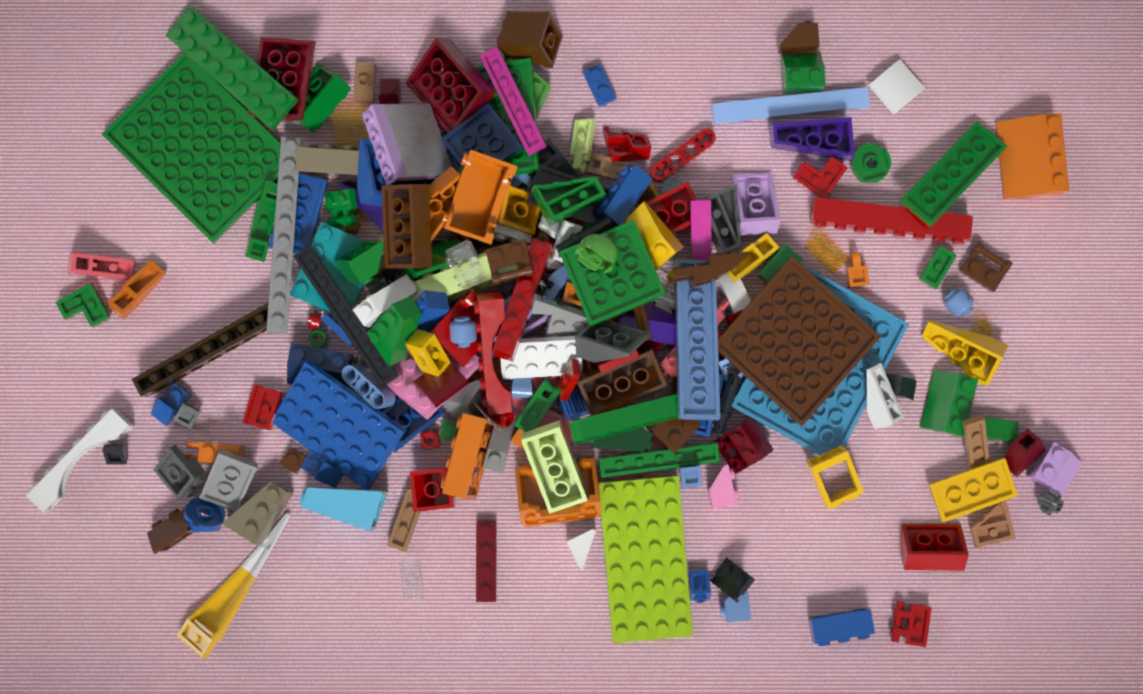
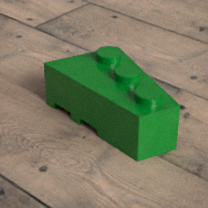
[531,177,606,226]
[367,296,422,366]

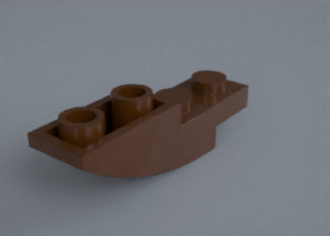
[667,250,748,288]

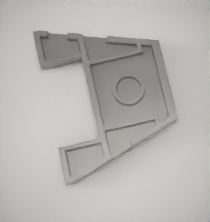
[522,295,589,339]

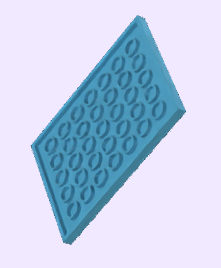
[731,266,909,455]

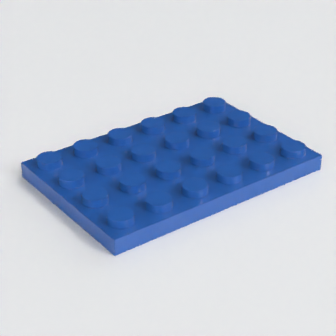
[273,359,407,490]

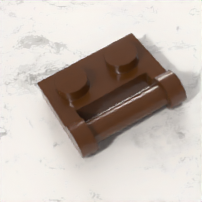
[485,239,534,286]
[959,241,1013,293]

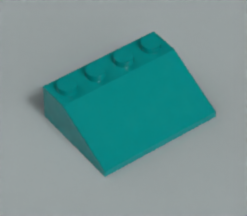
[290,222,364,313]

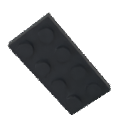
[525,164,609,225]

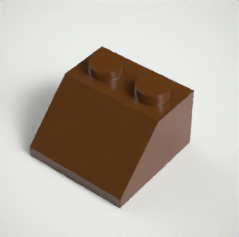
[147,509,194,554]

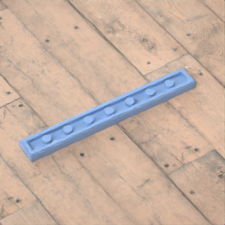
[712,87,870,124]

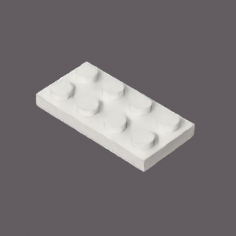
[501,336,582,379]

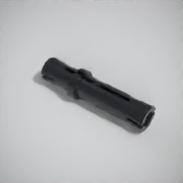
[555,216,613,256]
[712,374,741,434]

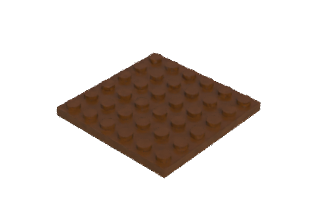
[718,256,880,426]

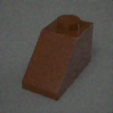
[777,21,820,53]

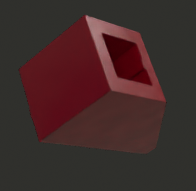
[1004,428,1045,477]

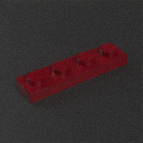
[476,521,497,602]

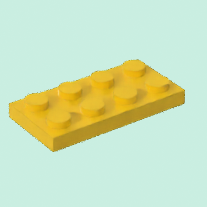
[928,457,1018,522]

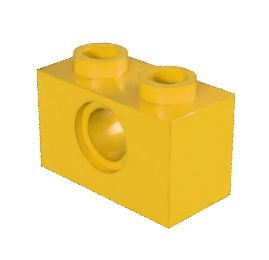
[405,329,451,377]

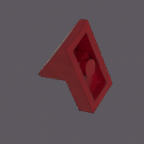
[379,78,401,104]

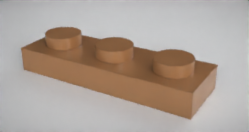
[962,414,990,469]
[387,488,421,552]

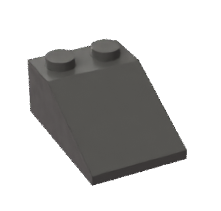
[575,320,650,362]

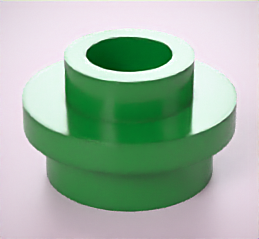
[309,329,329,349]

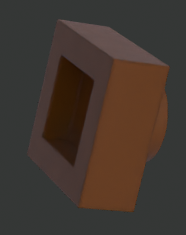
[279,447,307,474]

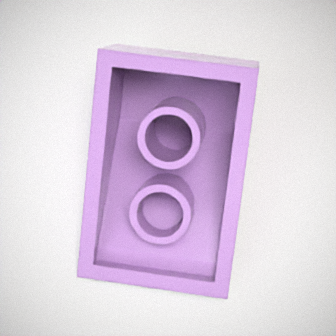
[732,172,780,236]

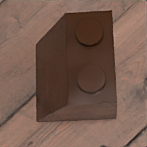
[497,11,563,68]

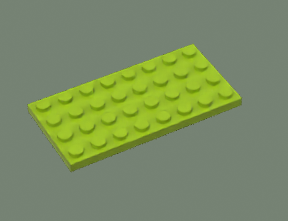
[598,475,693,643]

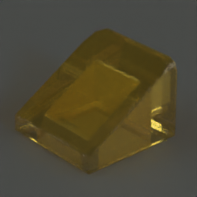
[342,208,363,235]

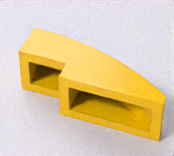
[727,233,780,283]

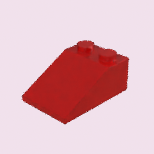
[635,181,697,235]

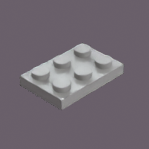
[199,449,259,511]

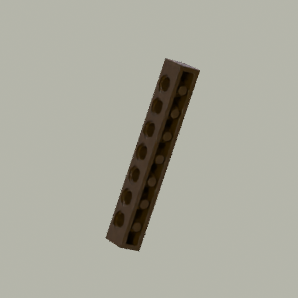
[131,302,269,398]

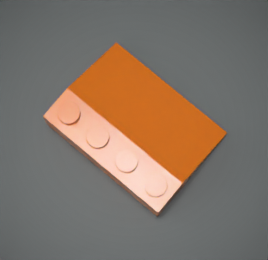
[995,113,1070,200]
[441,413,494,499]

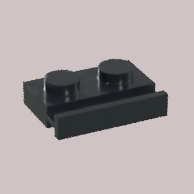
[710,557,755,603]

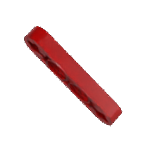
[651,129,716,182]

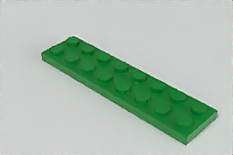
[166,5,299,131]

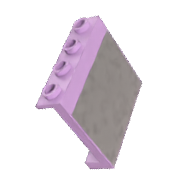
[362,104,452,185]

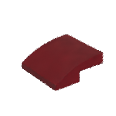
[413,363,469,408]

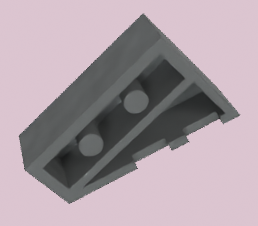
[700,184,741,255]

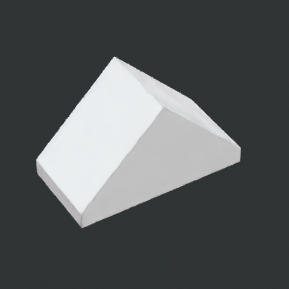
[566,528,596,569]

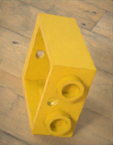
[805,445,864,509]

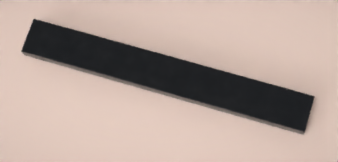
[293,245,399,388]

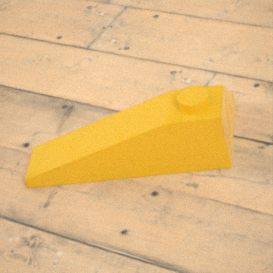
[922,320,1009,387]

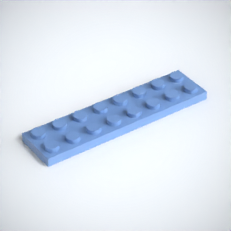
[674,259,720,420]

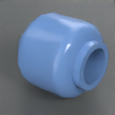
[944,287,974,317]
[450,317,477,348]

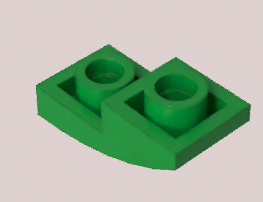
[984,418,1019,442]

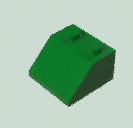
[781,53,825,93]

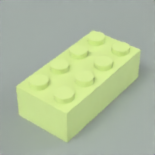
[521,420,588,514]

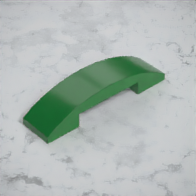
[245,180,278,262]

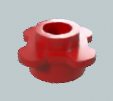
[420,429,441,450]

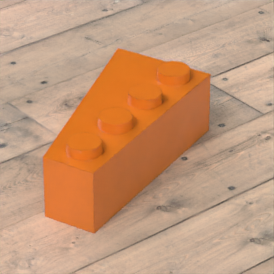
[429,166,461,242]

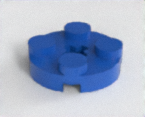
[183,497,226,533]

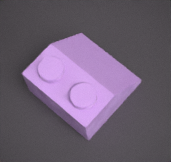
[1027,442,1082,497]

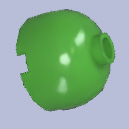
[575,234,618,273]

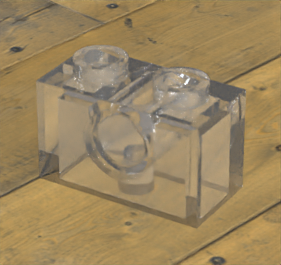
[445,240,488,289]

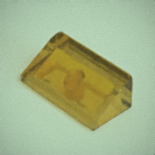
[805,231,849,274]

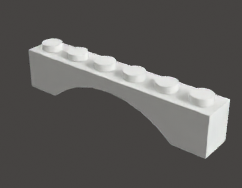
[26,409,134,512]

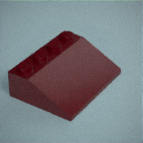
[248,37,316,121]
[406,38,497,133]

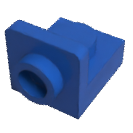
[688,570,711,603]

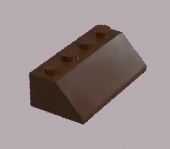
[382,184,432,268]
[577,344,667,416]

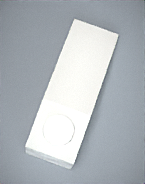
[353,275,419,328]
[867,363,904,429]

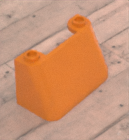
[441,150,518,244]
[515,457,601,527]

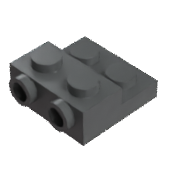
[153,445,206,500]

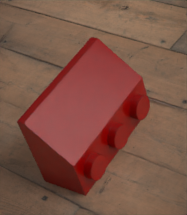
[901,524,969,571]

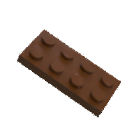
[622,388,702,454]

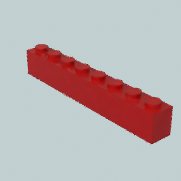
[810,197,973,245]

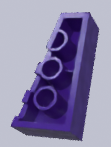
[769,117,855,161]

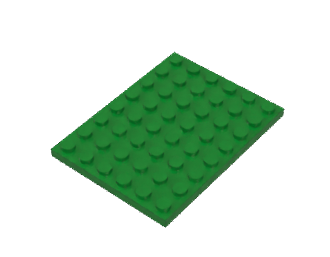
[102,52,281,244]

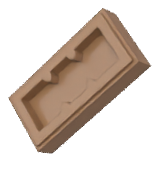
[353,62,376,103]

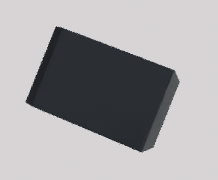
[886,374,917,400]

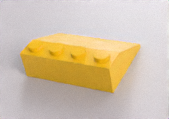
[623,201,684,272]

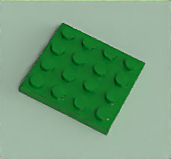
[559,220,666,327]

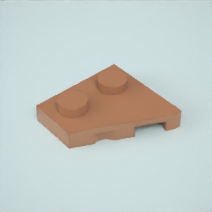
[970,501,1016,548]

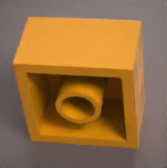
[496,186,540,236]

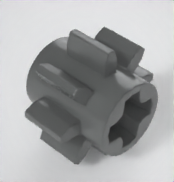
[366,273,390,294]
[1037,489,1064,516]

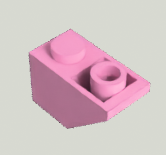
[707,465,739,509]

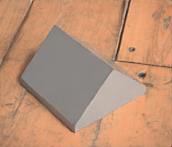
[445,379,484,419]

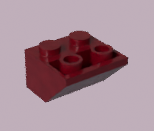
[713,417,774,474]

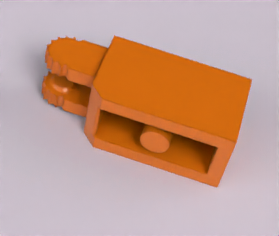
[184,442,245,463]

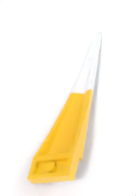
[176,513,291,659]

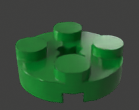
[851,143,891,184]

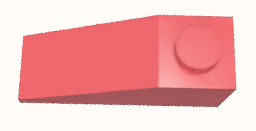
[67,252,134,280]

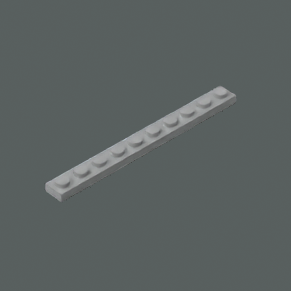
[266,137,301,334]

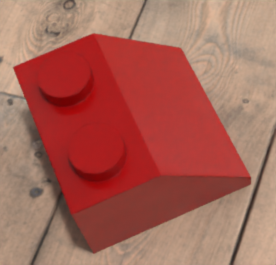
[410,468,455,512]

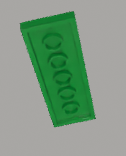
[900,121,1007,227]

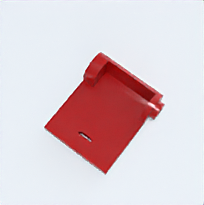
[430,288,502,367]

